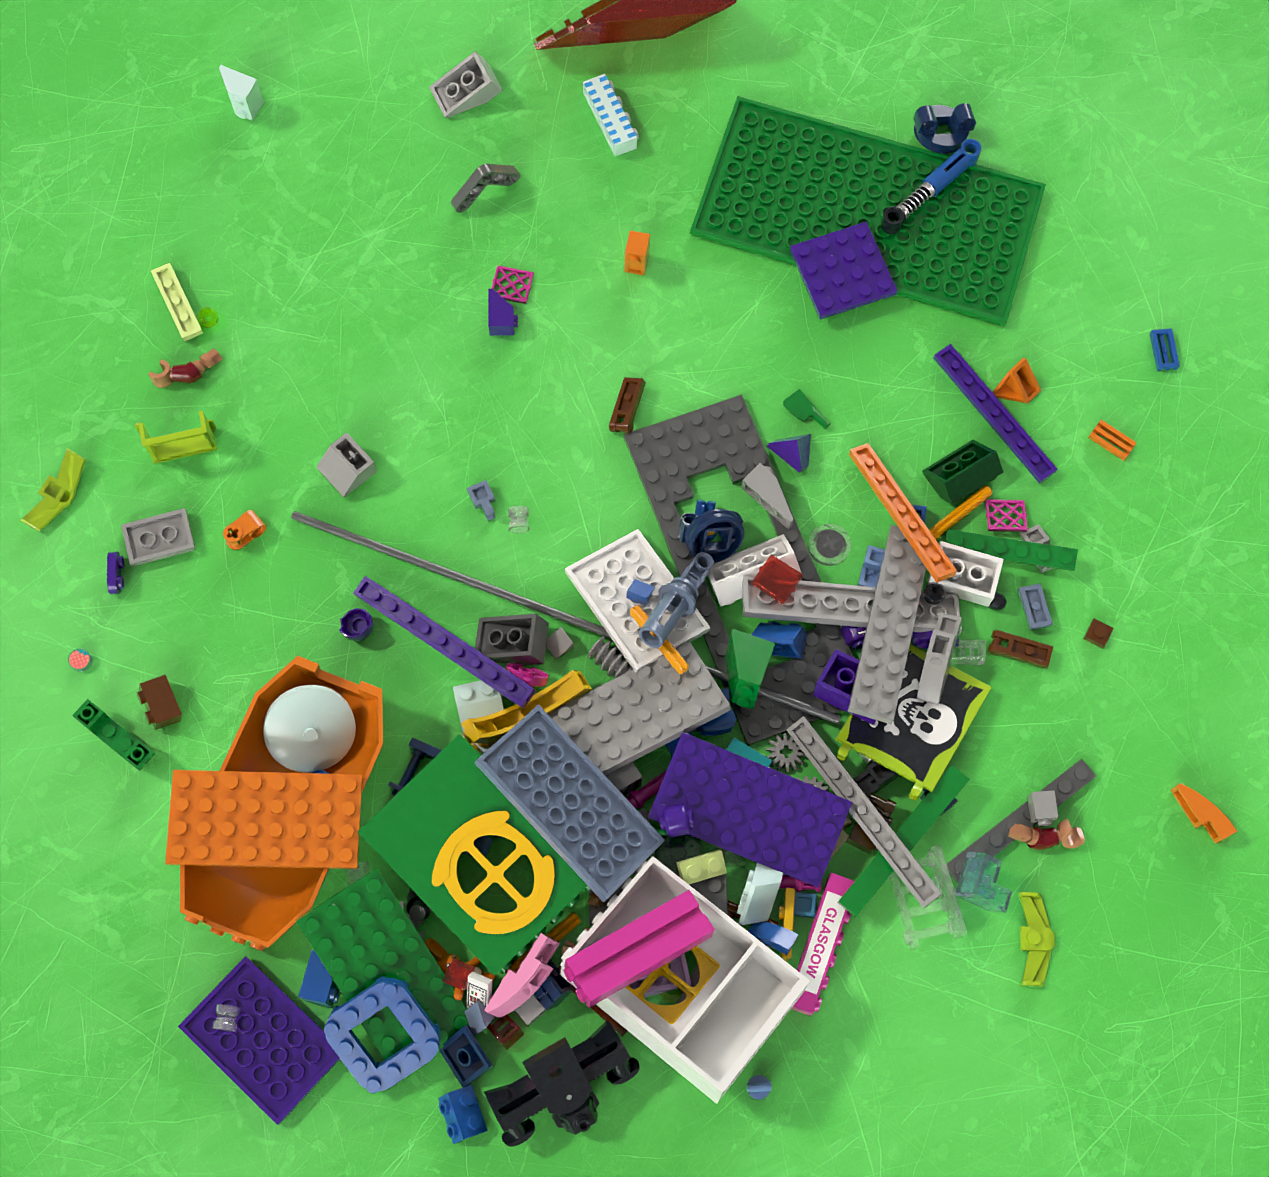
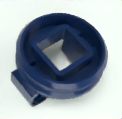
[913,103,976,154]
[678,509,744,563]

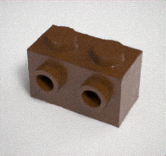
[136,675,182,730]

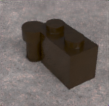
[846,792,896,855]

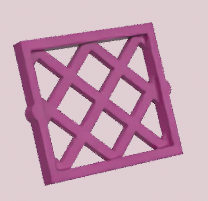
[491,265,534,304]
[985,499,1027,532]

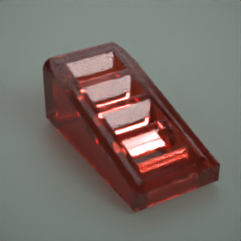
[486,1014,524,1050]

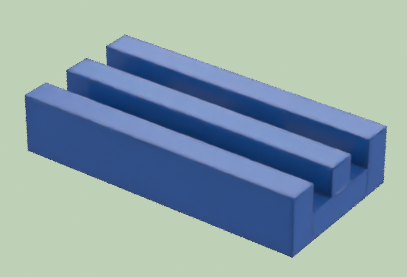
[1150,329,1180,371]

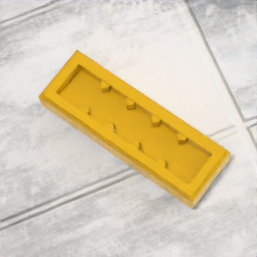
[779,888,795,961]

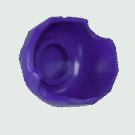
[339,608,373,641]

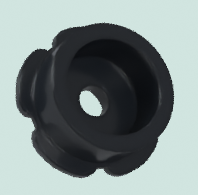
[924,584,945,605]

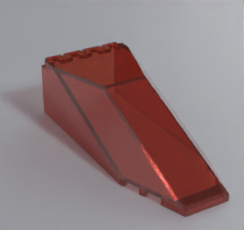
[532,0,737,50]

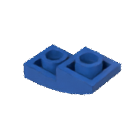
[748,922,799,955]

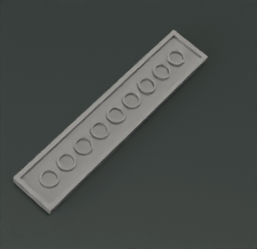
[848,525,926,724]
[742,576,962,635]

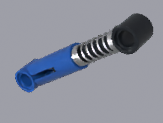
[881,139,981,235]

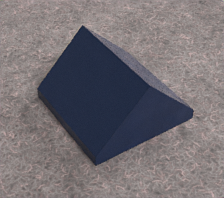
[439,1025,494,1088]

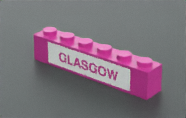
[791,873,855,1016]

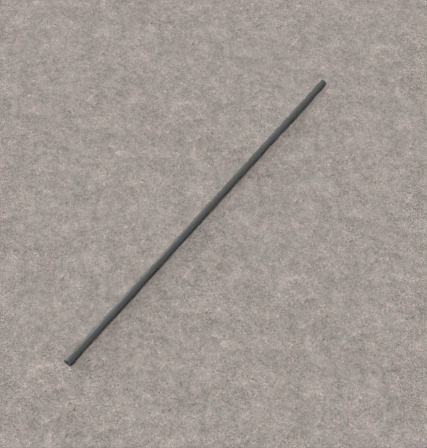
[291,511,841,724]

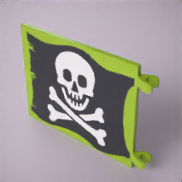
[836,644,991,801]

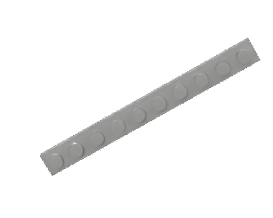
[786,716,943,909]

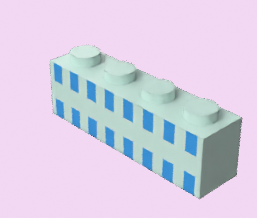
[583,74,639,157]

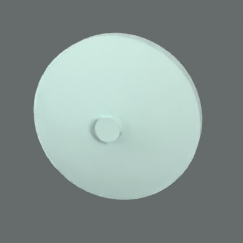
[263,685,356,772]

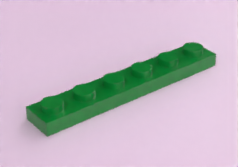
[946,529,1078,571]

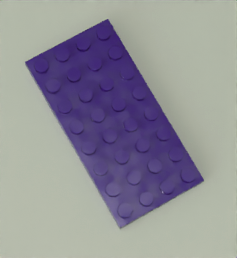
[648,732,852,888]

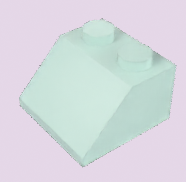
[219,65,264,121]

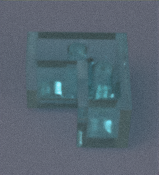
[955,852,1012,913]

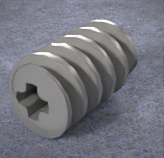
[588,636,633,679]

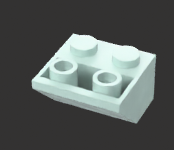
[737,863,783,925]

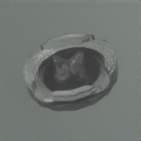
[808,523,851,566]

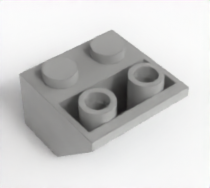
[317,432,377,498]

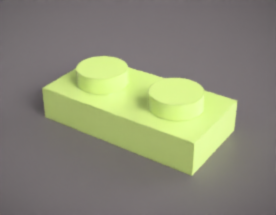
[676,850,727,884]

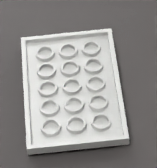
[565,529,710,673]

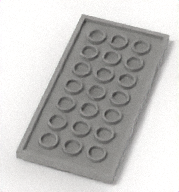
[548,641,731,776]

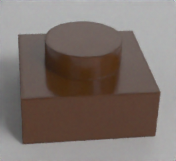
[1083,618,1114,649]

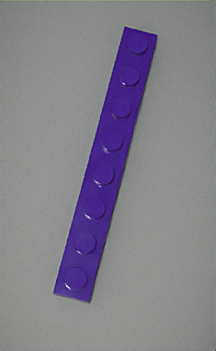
[933,344,1058,484]

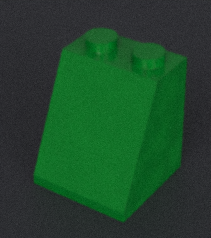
[725,629,775,709]

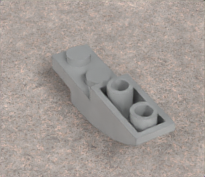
[917,612,962,705]

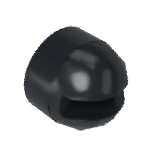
[989,592,1007,611]

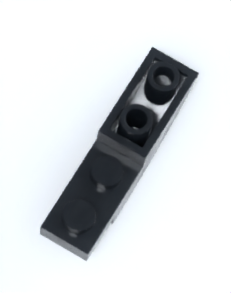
[853,761,903,798]

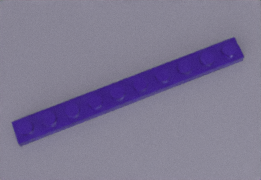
[353,576,536,709]

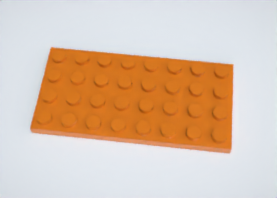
[165,770,363,869]

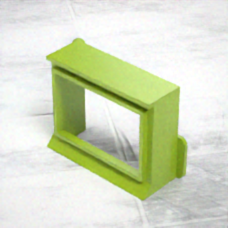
[135,411,217,464]

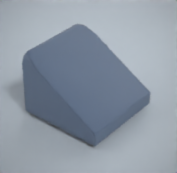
[464,1000,494,1036]

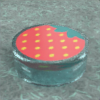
[68,649,92,672]

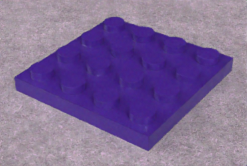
[790,222,897,320]

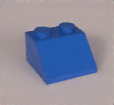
[751,621,807,659]
[298,950,341,1008]

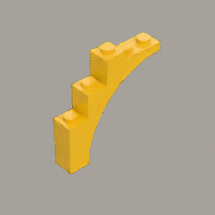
[461,670,592,749]

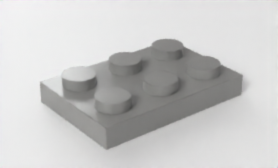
[121,508,196,567]

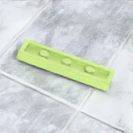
[151,263,203,342]

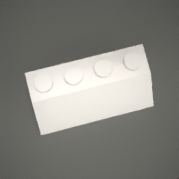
[707,534,802,606]

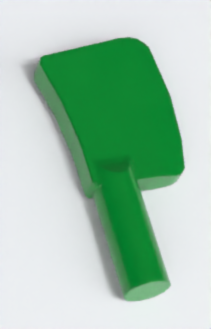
[783,389,831,429]

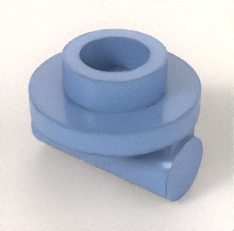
[747,1075,772,1100]

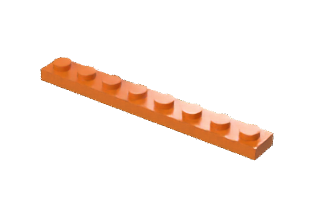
[849,443,957,583]

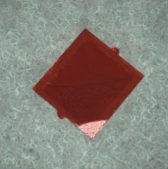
[751,554,803,605]

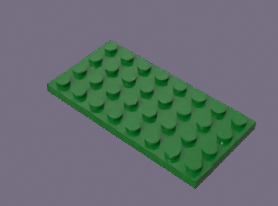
[296,868,470,1060]

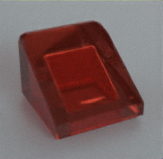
[442,958,475,990]

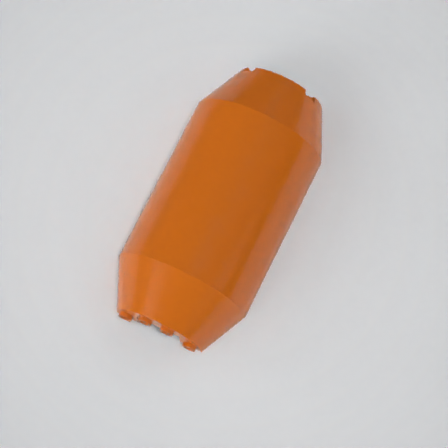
[180,656,383,951]

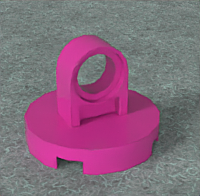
[505,663,548,688]

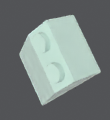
[453,680,504,753]

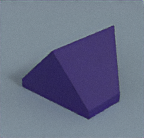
[767,434,811,472]

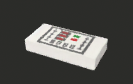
[466,971,492,1009]

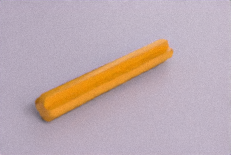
[929,485,993,540]
[630,605,689,674]
[505,912,581,974]

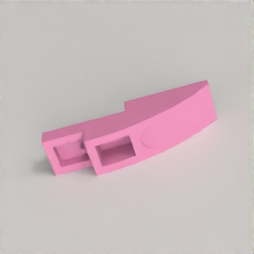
[484,933,560,1018]

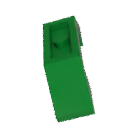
[72,699,155,771]

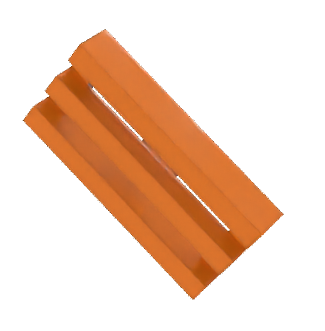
[1088,420,1137,461]

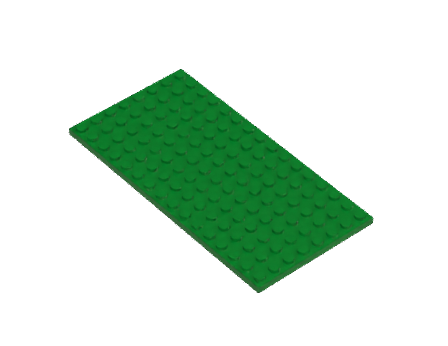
[690,96,1046,327]

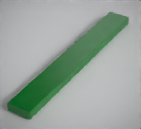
[837,765,970,918]

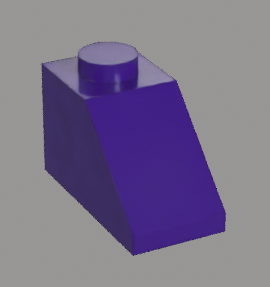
[488,289,518,336]

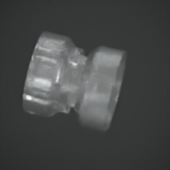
[508,506,530,533]
[212,1004,240,1032]

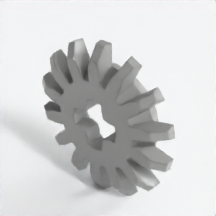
[766,733,806,772]

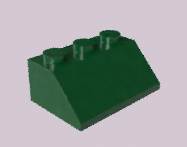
[922,440,1004,504]

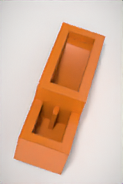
[1171,783,1237,844]

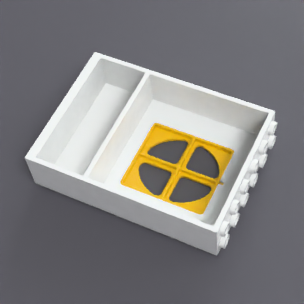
[560,856,810,1104]

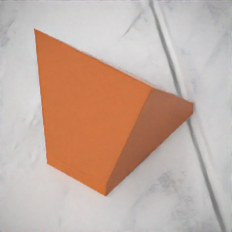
[992,358,1042,404]

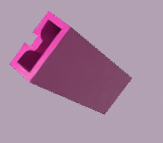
[563,890,715,1008]

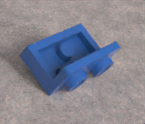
[438,1085,488,1144]

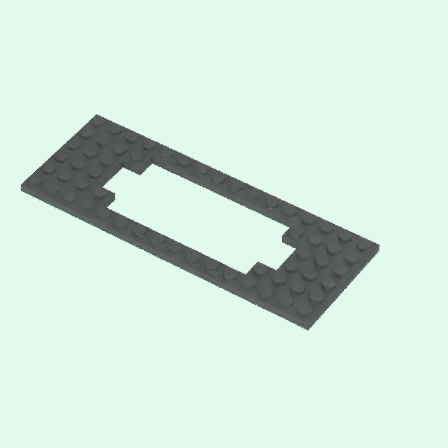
[624,394,853,746]

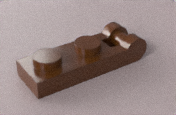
[609,377,646,434]
[988,630,1053,669]

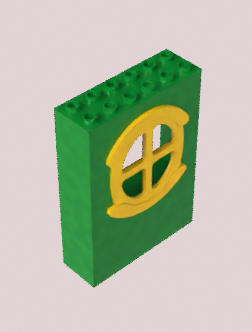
[358,732,590,976]

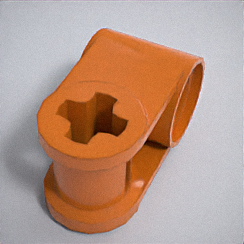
[223,510,266,550]

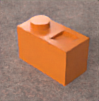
[624,231,650,276]

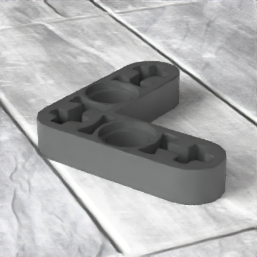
[451,164,520,213]

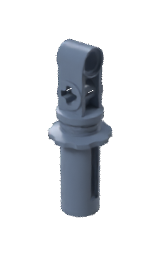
[639,552,714,648]

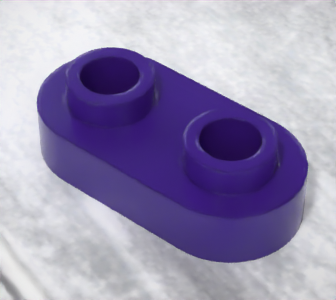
[107,552,125,594]

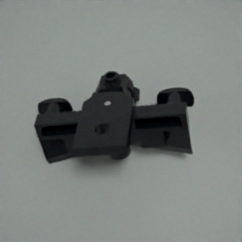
[484,1019,640,1147]

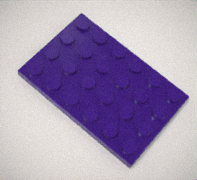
[178,956,340,1125]

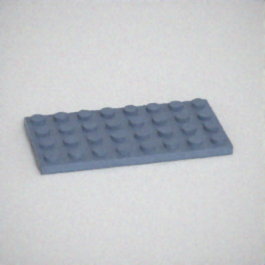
[474,704,665,902]

